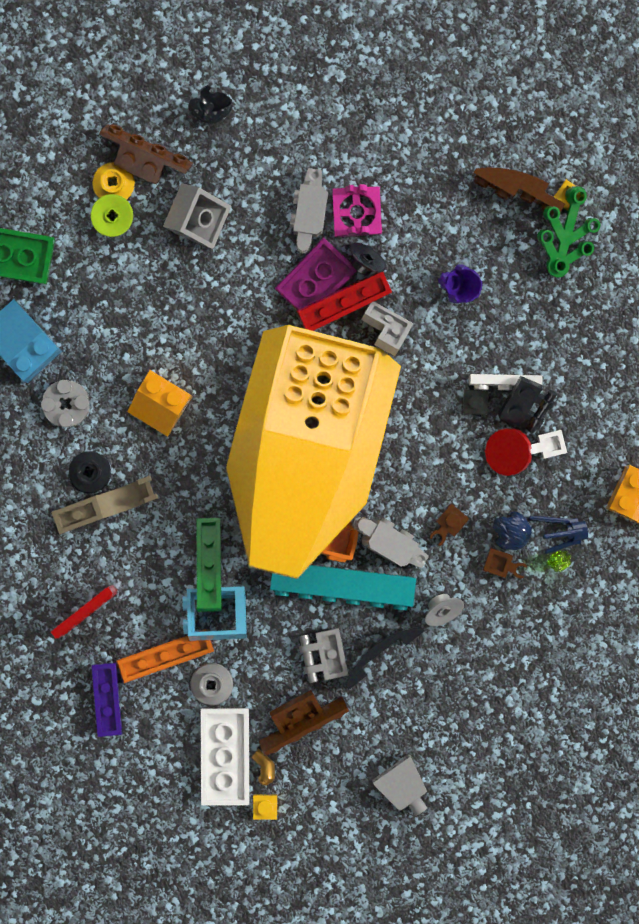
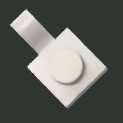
[531,430,567,459]

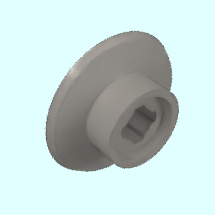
[425,594,464,626]
[190,663,233,706]

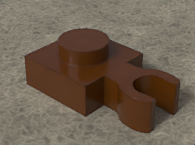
[429,504,469,546]
[483,548,527,578]

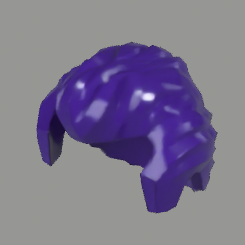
[438,264,483,303]

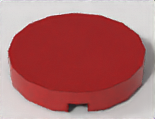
[485,428,532,476]

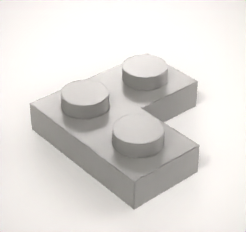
[361,302,414,356]

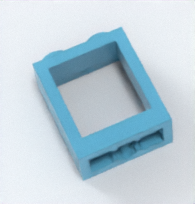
[183,586,247,641]

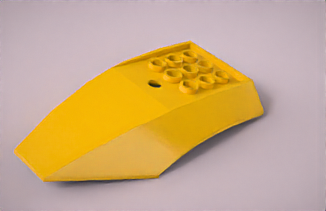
[226,325,401,579]

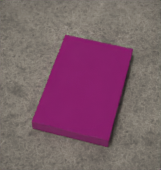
[275,237,357,310]

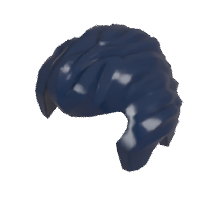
[493,511,532,550]

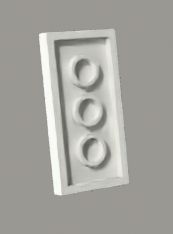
[201,708,249,805]

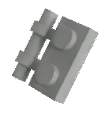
[299,628,348,683]

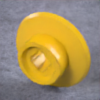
[92,162,135,200]

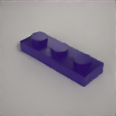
[92,662,122,737]

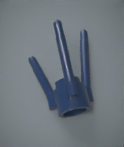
[529,516,588,554]

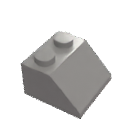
[163,183,231,249]

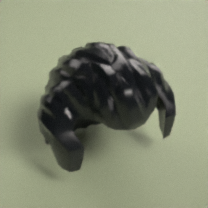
[188,85,233,124]

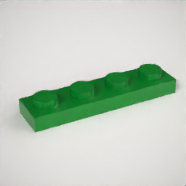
[197,518,222,612]

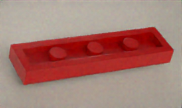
[296,272,392,331]

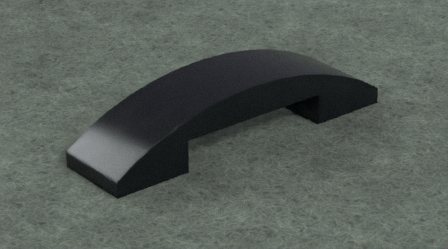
[345,626,424,690]

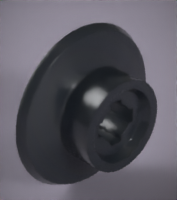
[350,242,387,276]
[69,451,111,494]

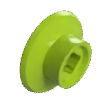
[91,194,133,237]

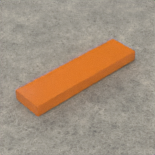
[116,628,214,683]

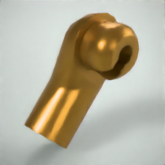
[251,749,275,786]

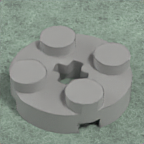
[41,380,90,428]

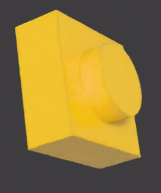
[253,794,277,820]

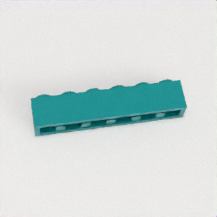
[270,565,416,610]

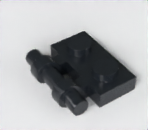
[498,376,557,433]

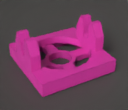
[332,184,382,237]

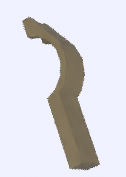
[52,476,158,534]

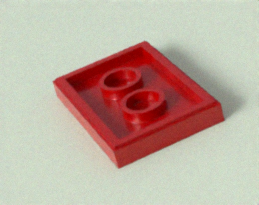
[51,585,118,639]

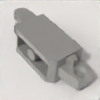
[290,168,328,254]
[351,516,428,568]

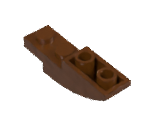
[471,167,565,216]

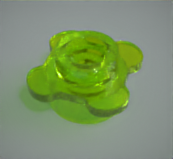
[547,551,572,572]

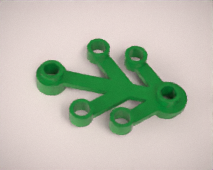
[537,186,601,278]

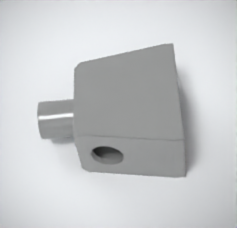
[372,754,427,816]

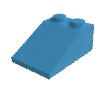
[0,299,62,383]

